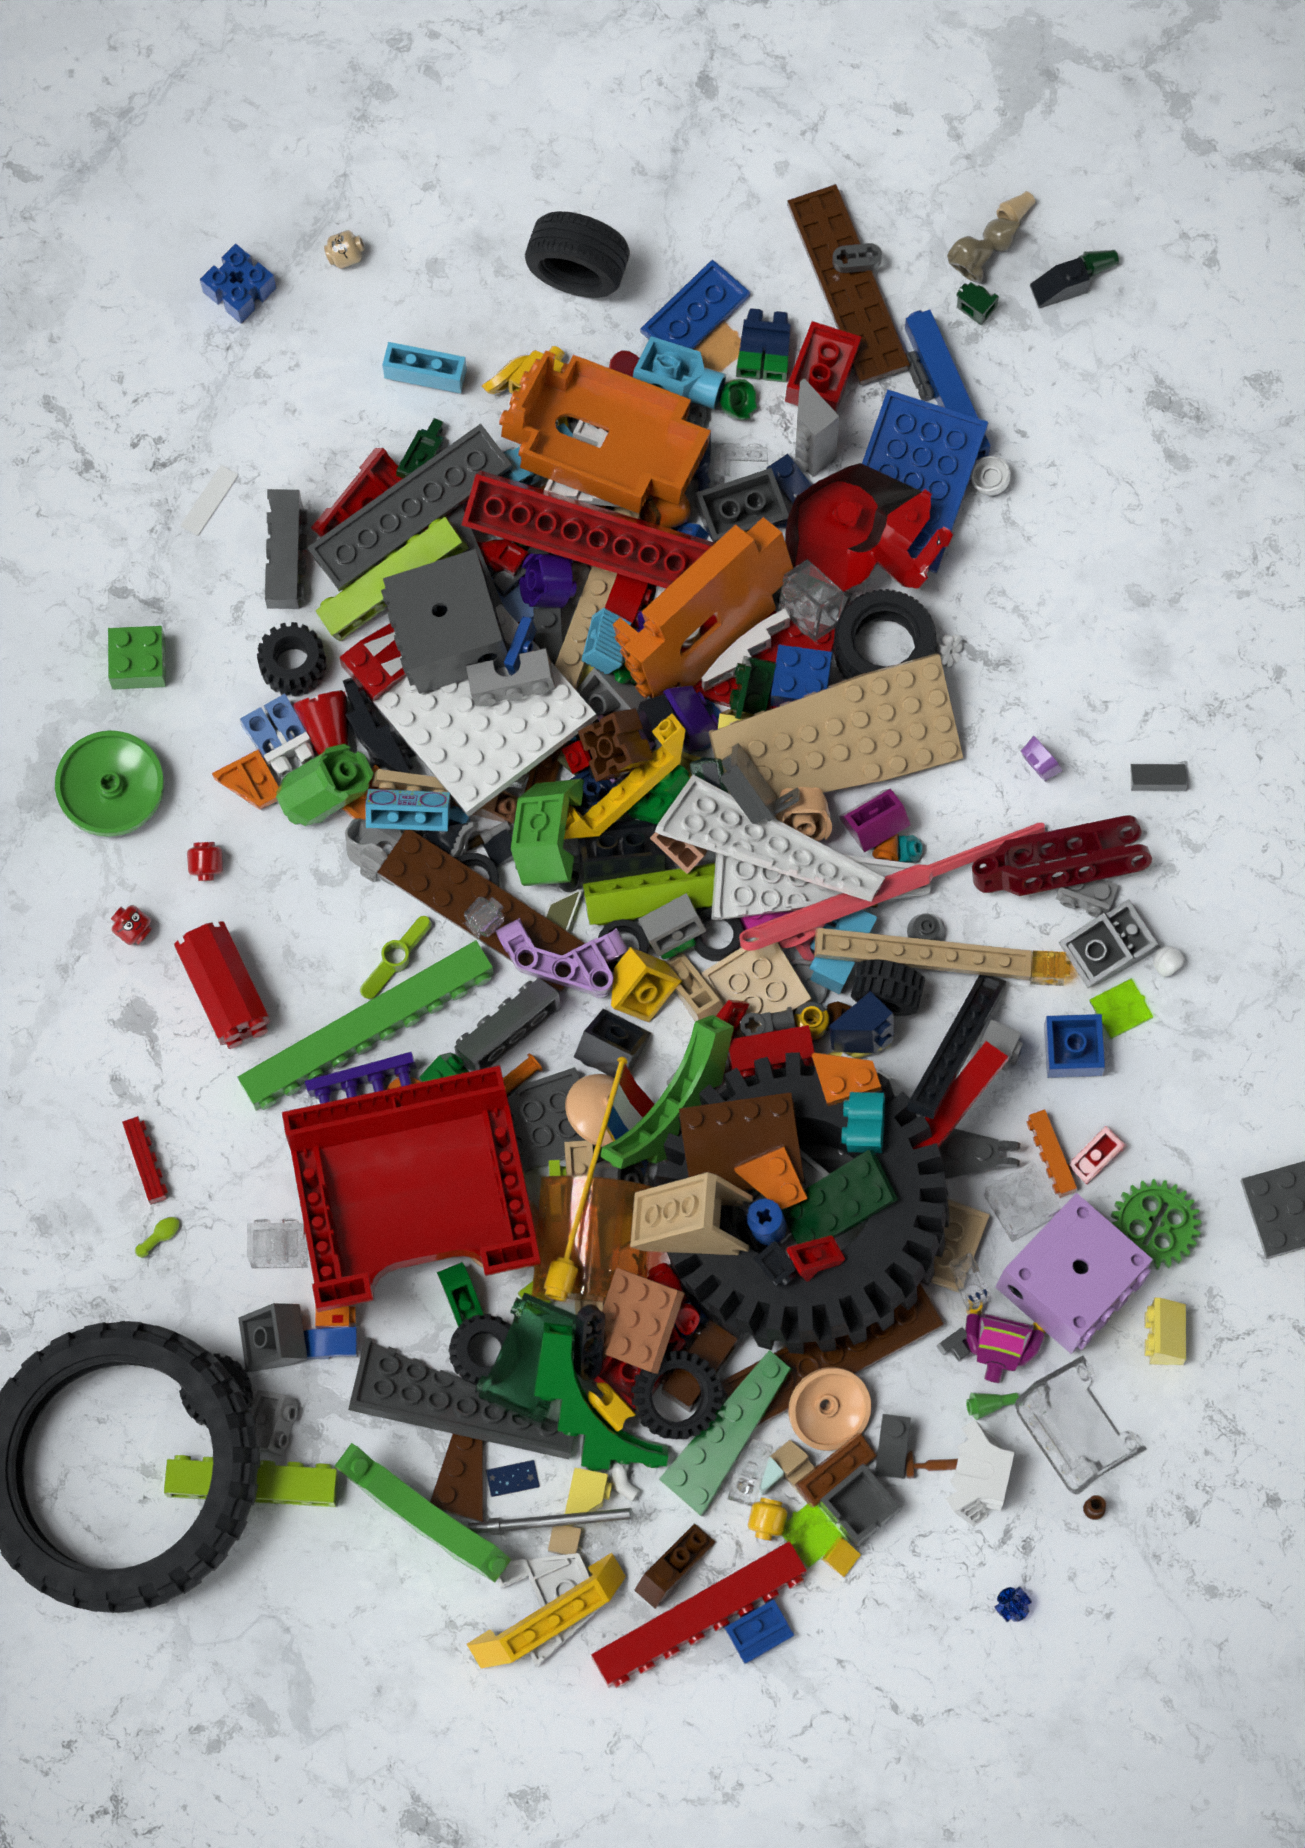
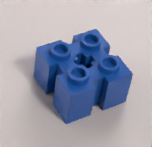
[200,243,276,324]

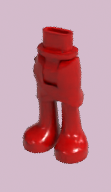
[647,1263,700,1343]

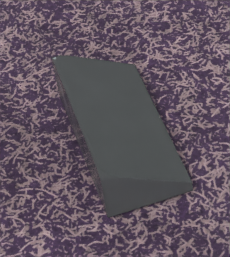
[1130,764,1187,791]

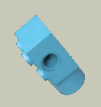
[633,336,726,410]

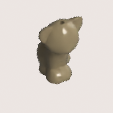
[947,218,1020,282]

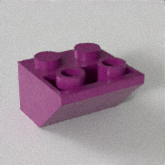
[838,788,911,853]

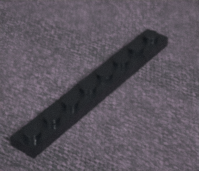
[907,975,1006,1119]

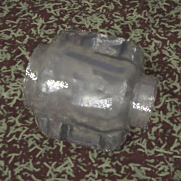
[464,897,504,938]

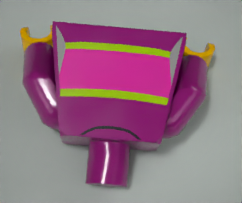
[965,1299,1046,1383]

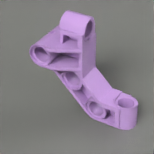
[496,918,628,998]

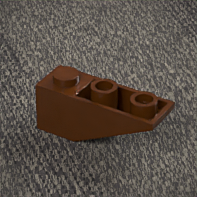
[634,1523,715,1609]

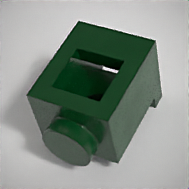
[956,282,999,325]

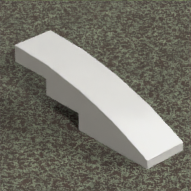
[702,608,790,691]

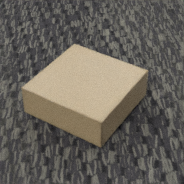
[548,1526,582,1555]

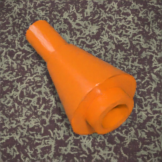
[872,833,899,862]

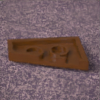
[430,1434,483,1522]

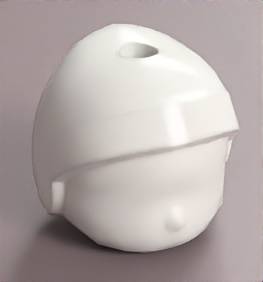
[1153,946,1185,977]

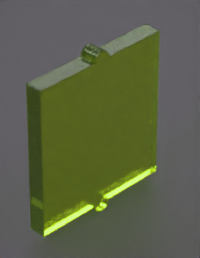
[1089,978,1153,1039]
[781,1504,845,1568]

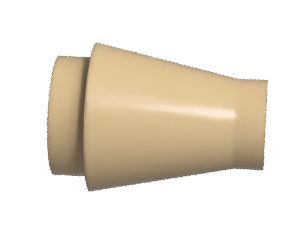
[997,191,1035,222]

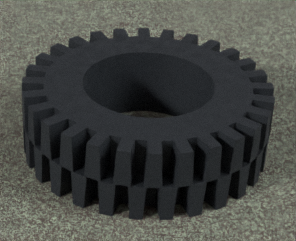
[656,1052,950,1354]

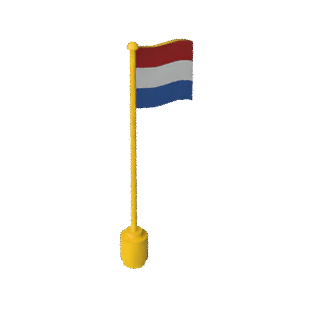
[544,1057,654,1302]

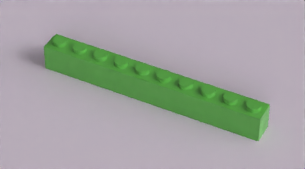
[237,940,494,1111]

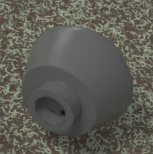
[907,913,944,941]

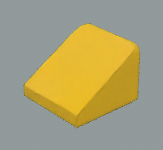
[821,1537,861,1577]

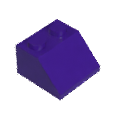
[663,686,718,754]

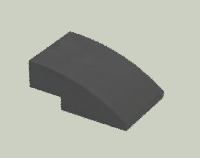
[1058,899,1161,988]

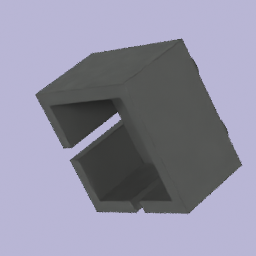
[819,1463,901,1548]

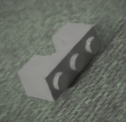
[466,648,555,706]

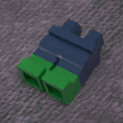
[736,308,791,382]

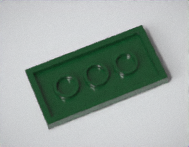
[781,1150,898,1244]

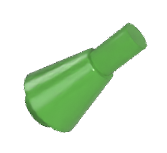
[966,1392,1019,1420]

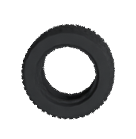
[525,211,630,298]
[833,589,937,680]

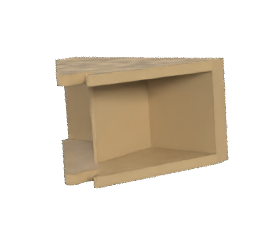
[630,1172,753,1255]

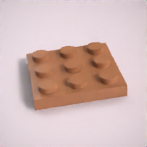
[591,1268,685,1374]

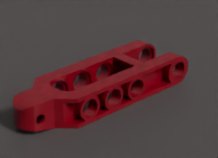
[972,815,1152,896]

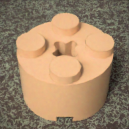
[775,787,832,842]

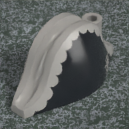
[415,822,478,859]

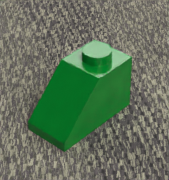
[437,1262,484,1327]

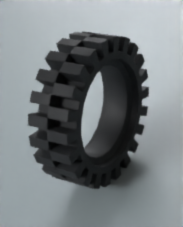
[631,1351,722,1439]

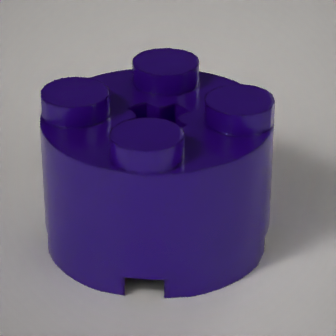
[519,553,577,609]

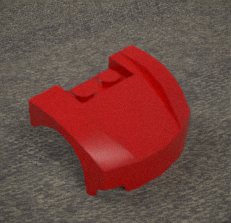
[311,448,425,566]

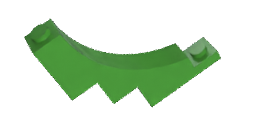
[335,1443,512,1583]

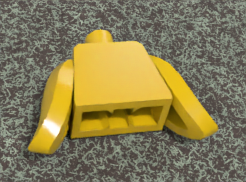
[482,346,569,428]

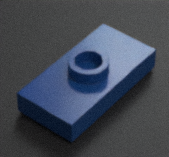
[504,616,537,676]

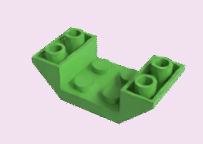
[511,779,584,886]

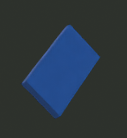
[640,259,750,350]

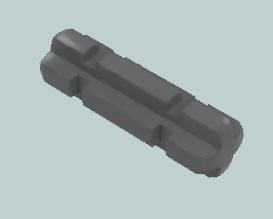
[906,351,934,401]

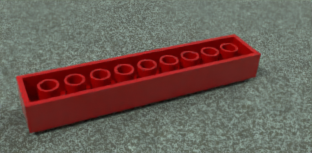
[461,471,715,588]

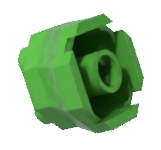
[276,744,373,826]

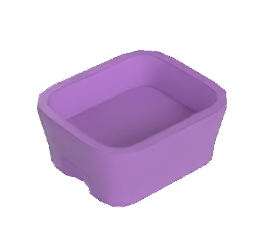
[1020,736,1062,782]

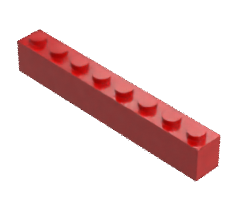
[591,1541,807,1689]

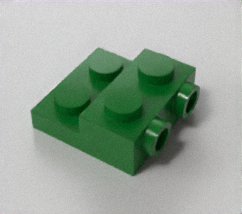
[626,765,690,824]

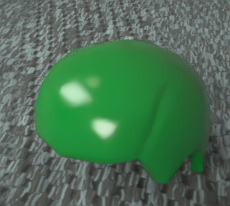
[719,379,757,419]

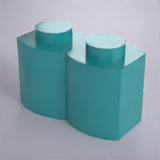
[842,1092,885,1153]

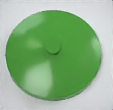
[55,730,164,837]

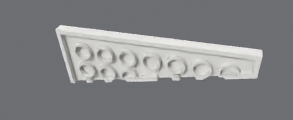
[655,775,885,902]
[711,853,931,920]

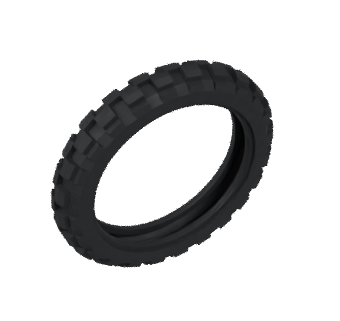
[0,1321,260,1613]

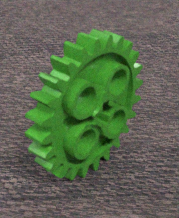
[1111,1179,1201,1270]

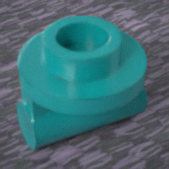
[898,835,923,863]

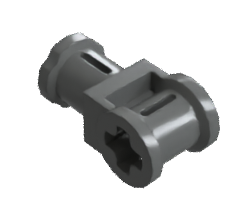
[740,1007,795,1036]

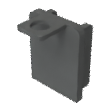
[721,743,800,824]

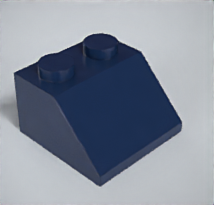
[829,991,894,1053]

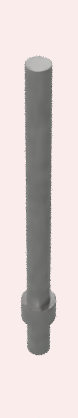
[468,1508,633,1535]

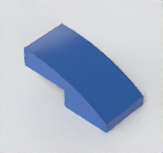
[303,1327,357,1360]

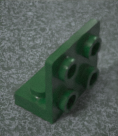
[729,656,776,719]

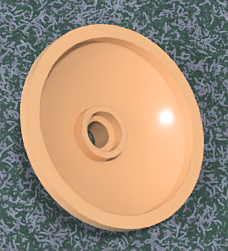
[565,1074,615,1147]
[788,1367,871,1451]

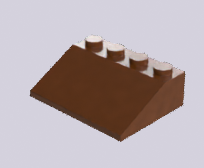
[679,1092,805,1191]

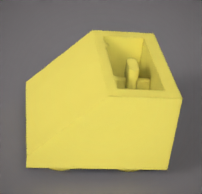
[1144,1298,1186,1365]

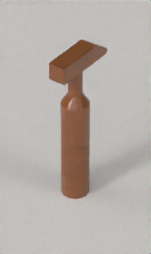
[905,1450,958,1478]

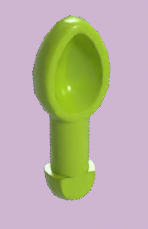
[135,1217,180,1258]

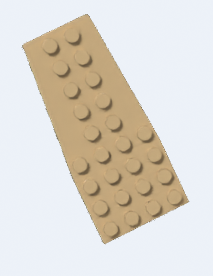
[709,653,963,799]

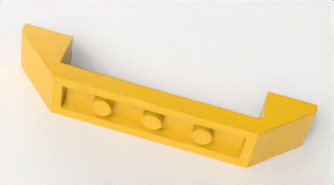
[564,714,685,839]
[466,1552,626,1668]

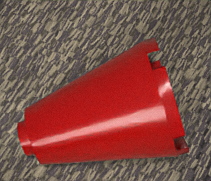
[293,690,349,755]

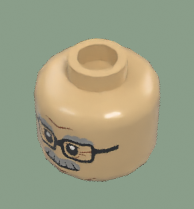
[324,230,365,269]

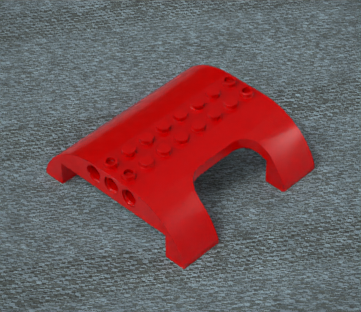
[282,1065,541,1313]

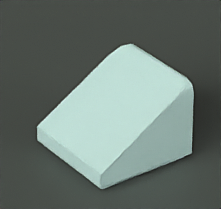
[760,1457,784,1495]

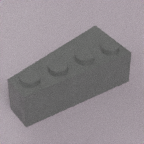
[265,489,308,609]

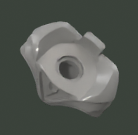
[345,818,404,885]

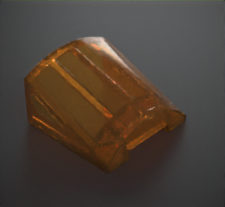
[532,1176,653,1302]

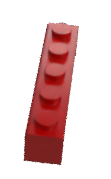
[122,1116,168,1205]

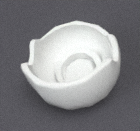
[970,456,1011,496]

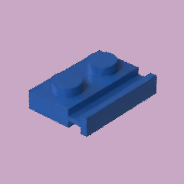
[724,1599,795,1664]

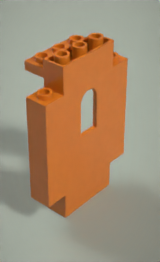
[499,350,711,514]
[612,517,795,698]

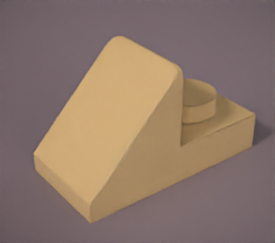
[768,1440,815,1501]

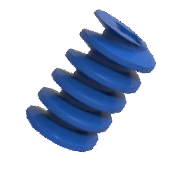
[747,1199,787,1245]

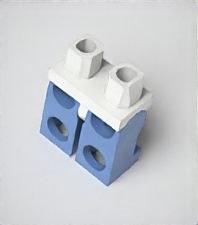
[240,694,314,778]

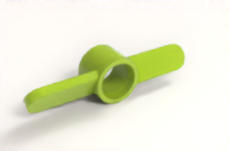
[360,916,432,999]

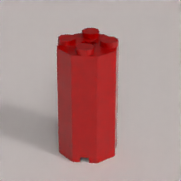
[174,921,271,1049]

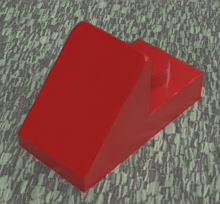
[786,1235,845,1282]

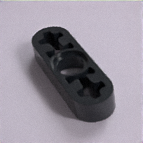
[573,1304,605,1381]

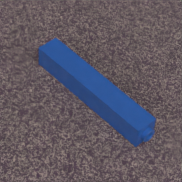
[905,309,990,461]

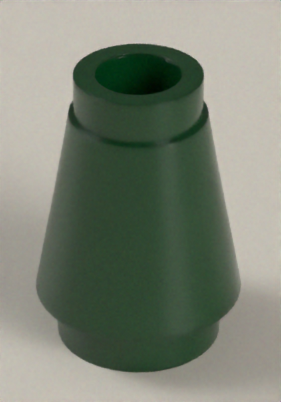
[1078,249,1119,277]

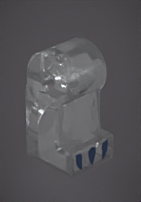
[949,1253,993,1311]

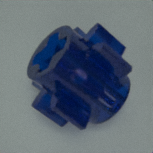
[994,1586,1032,1622]

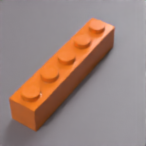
[1026,1109,1077,1198]

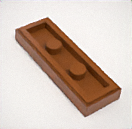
[794,1433,877,1507]

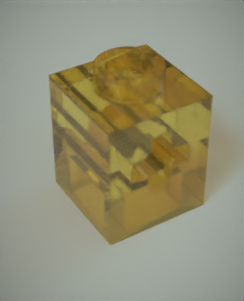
[1030,950,1071,986]

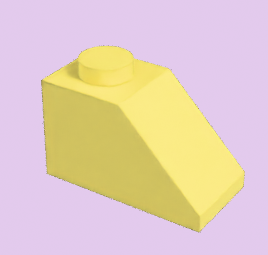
[565,1467,612,1527]

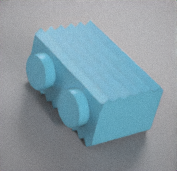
[582,608,631,674]

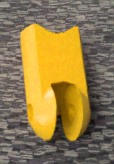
[588,1382,636,1432]

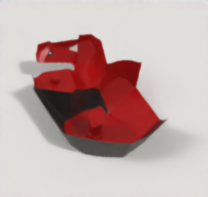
[785,463,953,592]

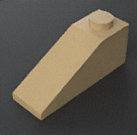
[667,952,723,1021]

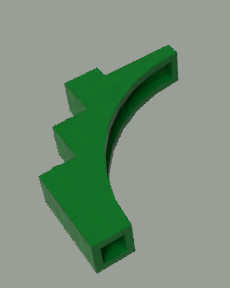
[534,1322,668,1471]

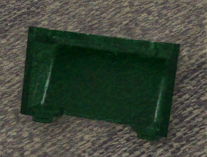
[476,1292,577,1428]

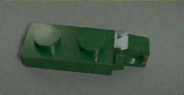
[396,418,444,478]

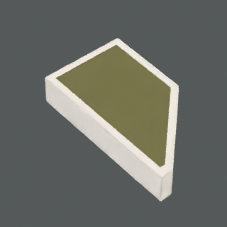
[544,889,582,932]

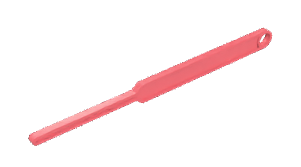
[739,823,1045,951]

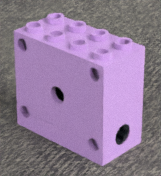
[995,1193,1153,1354]

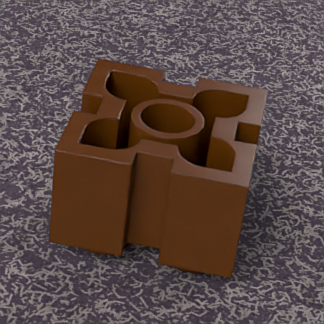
[578,708,654,782]

